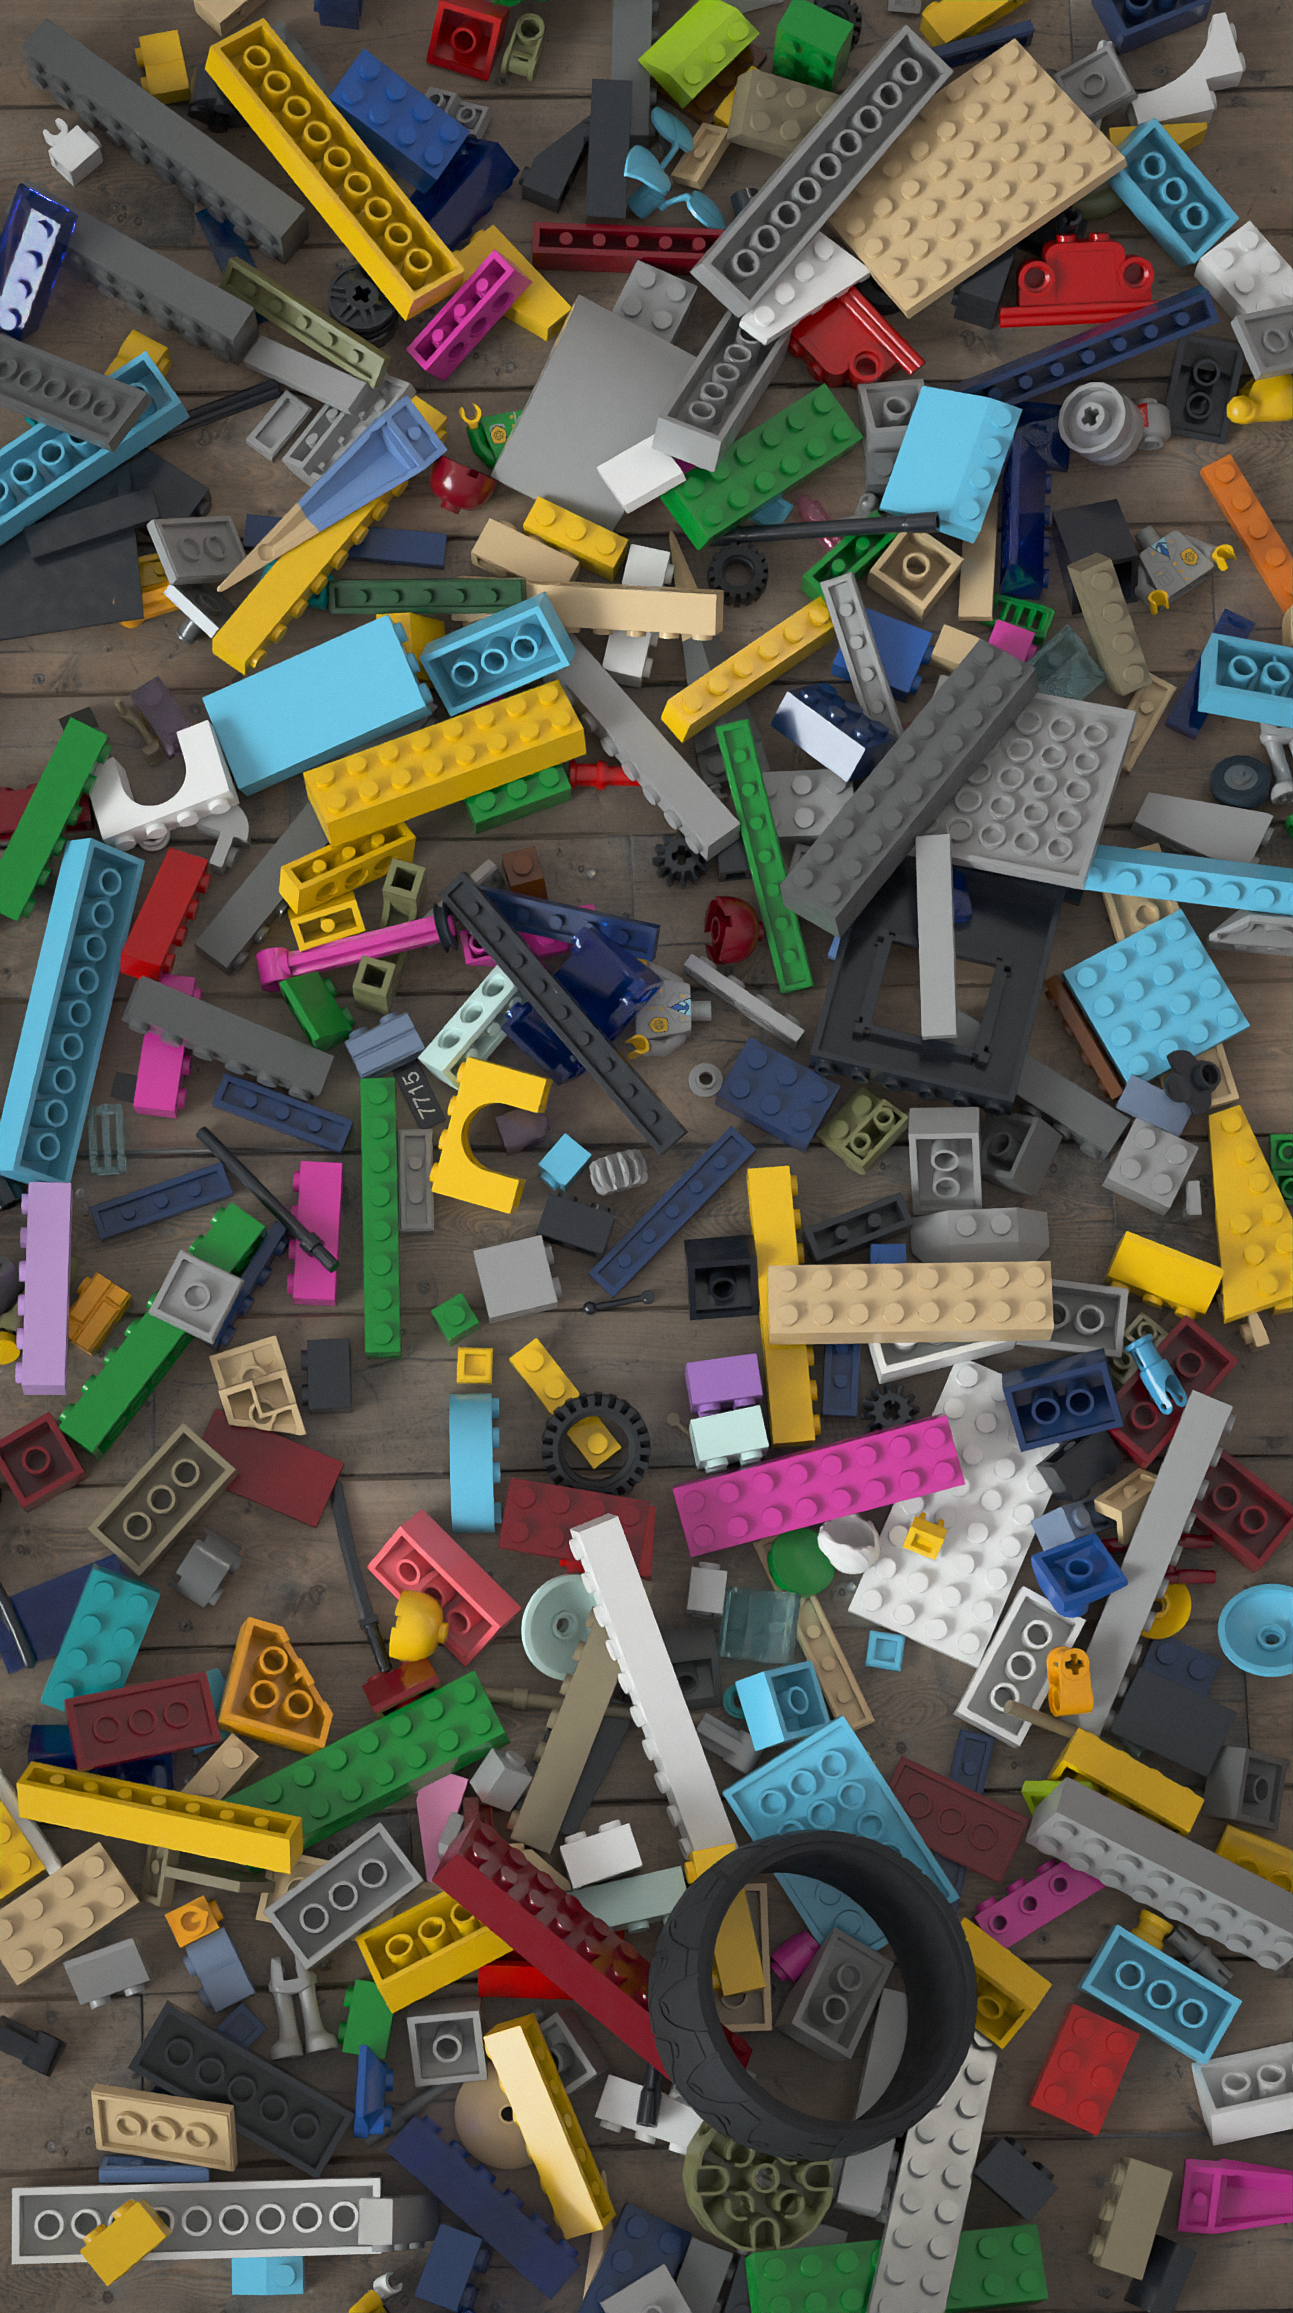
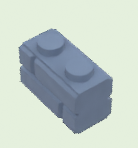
[345,1011,425,1078]

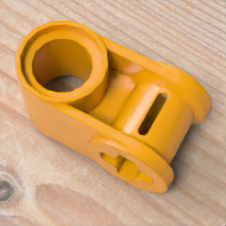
[1046,1646,1094,1717]

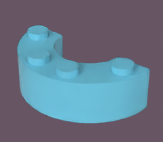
[449,1393,502,1534]

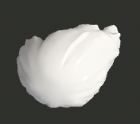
[817,1513,881,1574]

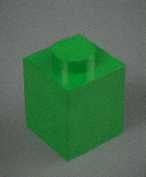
[431,1293,480,1347]

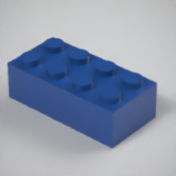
[328,48,470,194]

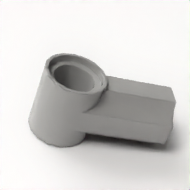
[696,1713,765,1775]

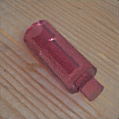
[796,494,845,554]

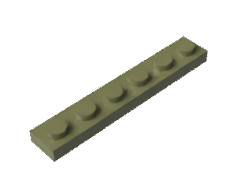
[219,256,392,389]

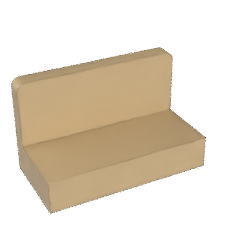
[1094,1468,1157,1545]

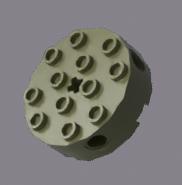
[682,2106,834,2252]

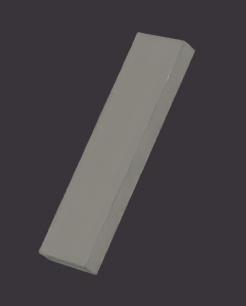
[243,335,370,415]

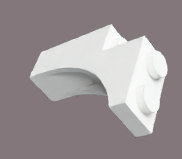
[1126,12,1246,126]

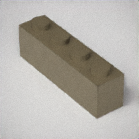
[1067,553,1153,696]

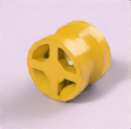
[1130,1909,1174,1951]

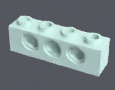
[418,965,532,1090]

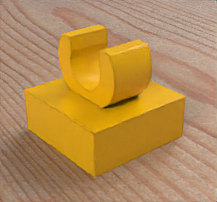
[902,1512,948,1560]

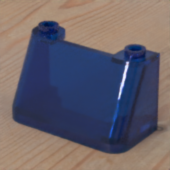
[500,927,665,1086]

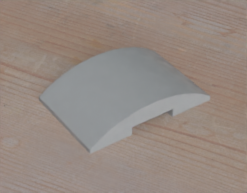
[490,295,697,532]

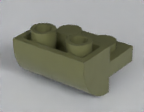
[816,1086,909,1175]

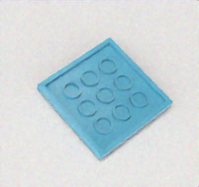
[1061,909,1250,1085]

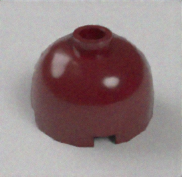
[430,455,498,515]
[704,896,764,964]

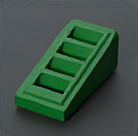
[979,593,1056,647]

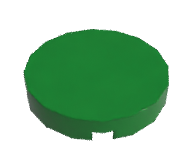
[767,1527,835,1598]

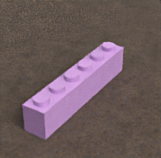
[15,1182,73,1395]

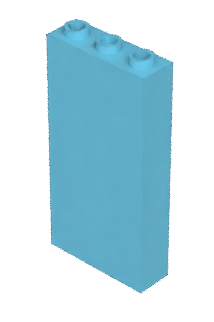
[202,614,433,796]

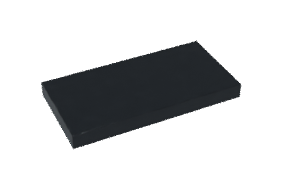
[513,1696,632,1836]

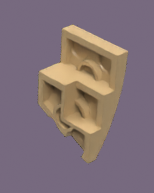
[209,1335,306,1435]

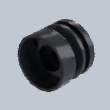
[328,264,399,348]

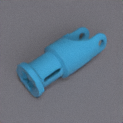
[1124,1333,1188,1415]

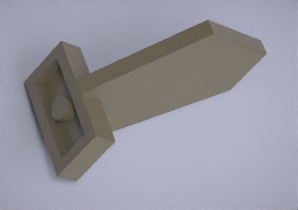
[140,1844,276,1907]

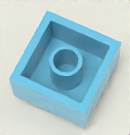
[735,1660,830,1751]

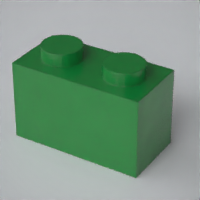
[337,1979,395,2059]

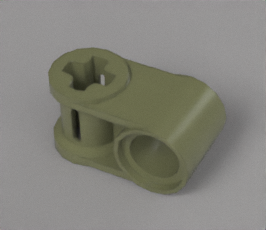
[501,13,545,82]

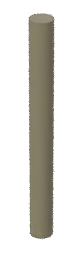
[1004,1700,1124,1751]

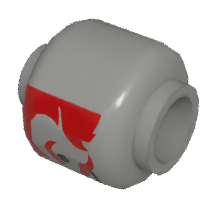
[1137,398,1171,451]

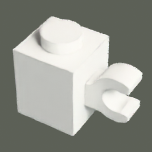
[43,118,103,187]

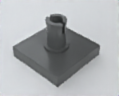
[163,583,237,645]

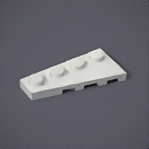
[739,231,870,346]

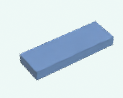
[99,2155,212,2183]

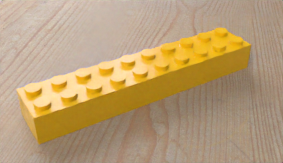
[205,18,466,321]

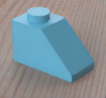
[232,2256,306,2295]

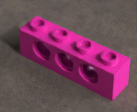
[406,249,532,382]

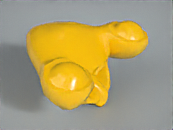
[1226,374,1293,425]

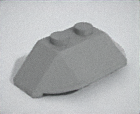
[1204,909,1293,957]
[910,1207,1050,1263]

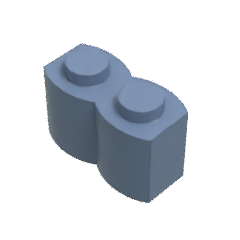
[183,1927,257,2013]

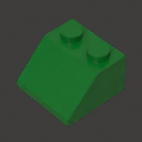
[279,971,355,1052]

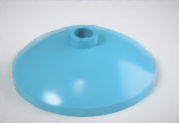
[1218,1584,1293,1677]

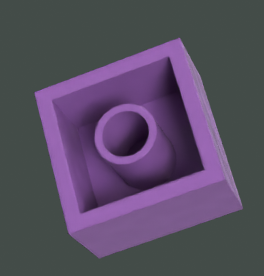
[684,1353,763,1418]

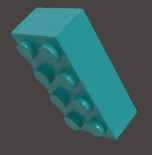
[40,1564,161,1712]

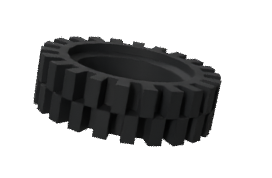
[541,1391,651,1496]

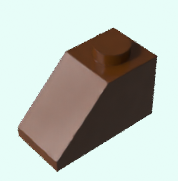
[502,846,548,900]

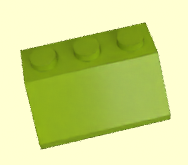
[638,0,760,109]

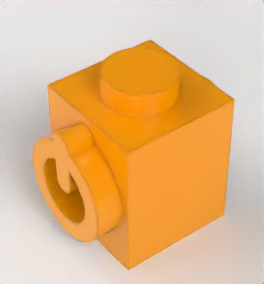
[165,1895,224,1949]

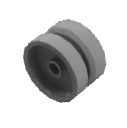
[1058,382,1144,466]

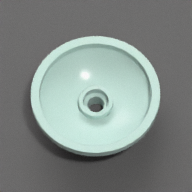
[521,1574,597,1681]

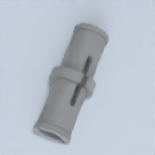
[1166,1923,1234,1988]

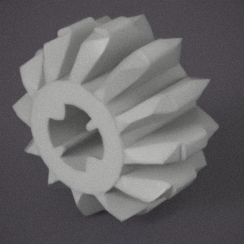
[589,1149,649,1196]

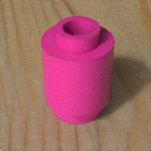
[769,1930,820,1983]

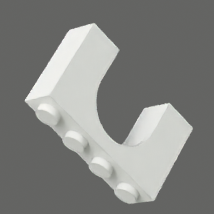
[90,720,240,851]

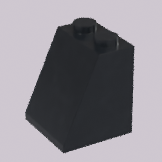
[1052,499,1139,615]

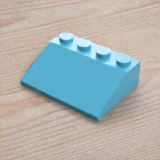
[879,386,1022,544]

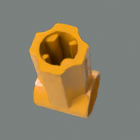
[113,580,179,628]

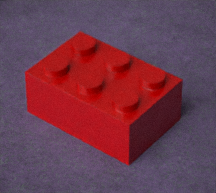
[1026,2004,1140,2136]

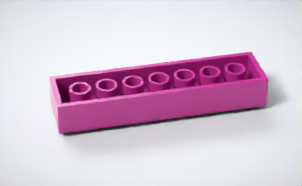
[673,1413,965,1557]

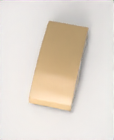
[1216,1288,1270,1352]

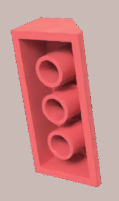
[366,1509,522,1667]

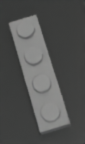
[683,954,805,1049]

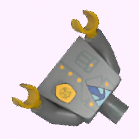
[1134,526,1237,615]
[623,956,711,1059]

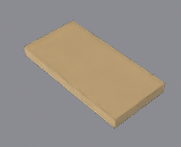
[91,2083,238,2172]

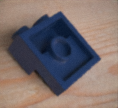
[1140,1637,1222,1698]

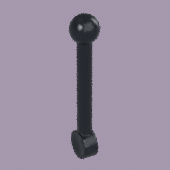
[583,1290,655,1315]

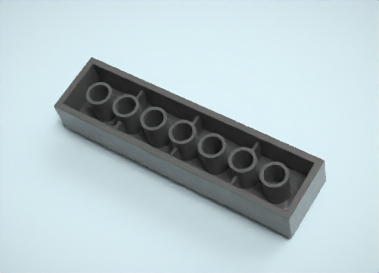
[5,179,259,366]

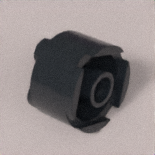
[188,62,251,133]

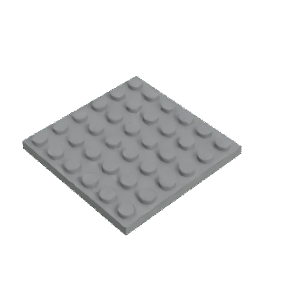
[907,675,1137,890]

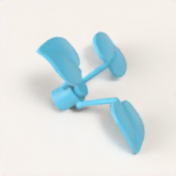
[624,107,727,229]

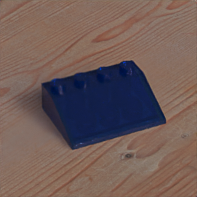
[999,435,1052,600]

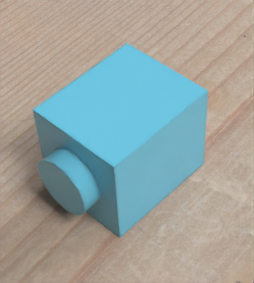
[538,1133,592,1193]

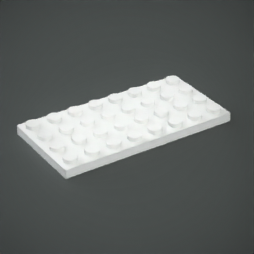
[848,1360,1064,1669]

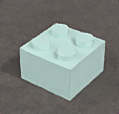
[688,1405,769,1474]

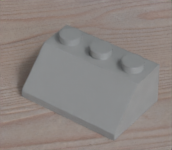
[1016,1279,1129,1359]

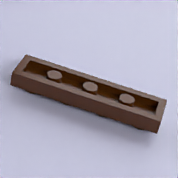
[1044,975,1126,1100]

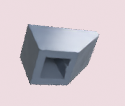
[1031,1494,1115,1551]

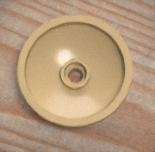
[454,2061,534,2169]

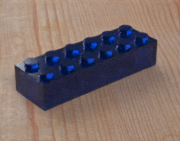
[385,2114,580,2300]

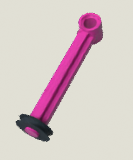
[256,901,458,992]

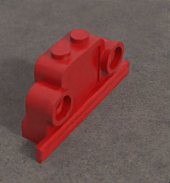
[1000,232,1161,328]
[787,240,926,390]

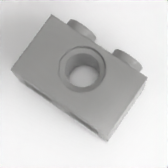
[685,1562,727,1621]

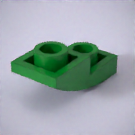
[1268,1133,1293,1205]

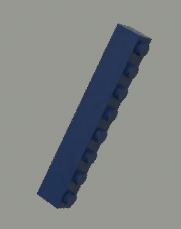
[953,285,1220,406]

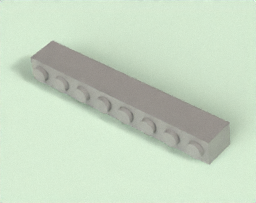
[541,633,740,861]

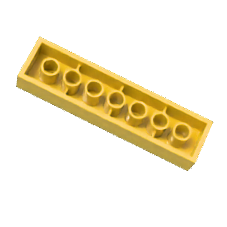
[303,680,586,848]

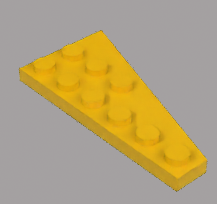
[1207,1105,1293,1324]

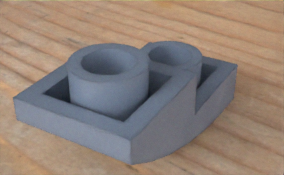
[1116,1074,1192,1138]

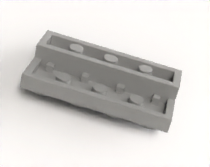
[282,372,417,487]

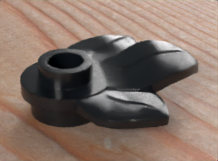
[1164,1050,1221,1116]

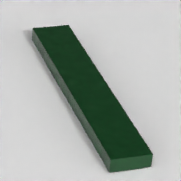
[328,578,527,615]

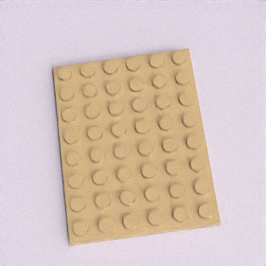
[826,38,1128,319]

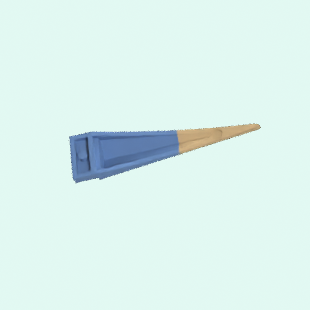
[217,396,447,592]

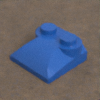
[1031,1533,1128,1618]
[353,2045,394,2138]

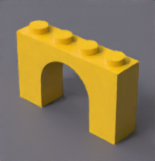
[429,1057,553,1214]

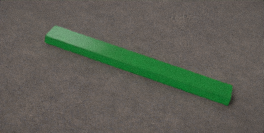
[715,719,815,994]

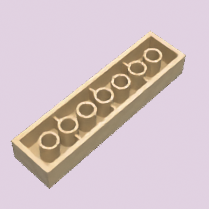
[767,1261,1054,1345]

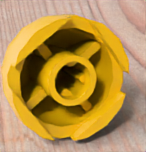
[389,1589,449,1662]

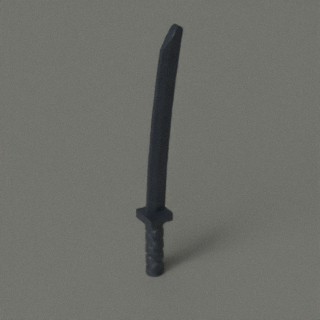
[331,1481,393,1672]

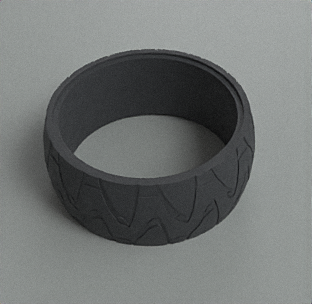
[648,1829,978,2161]

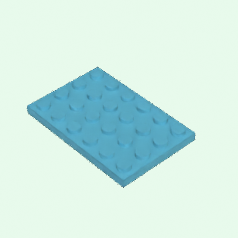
[722,1714,960,1951]

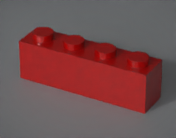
[120,847,212,983]

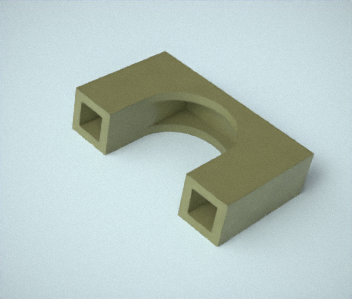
[352,858,428,1016]

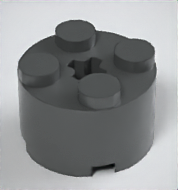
[168,1526,244,1608]

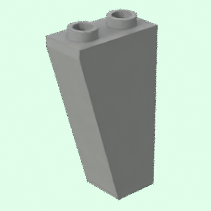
[1130,792,1274,864]

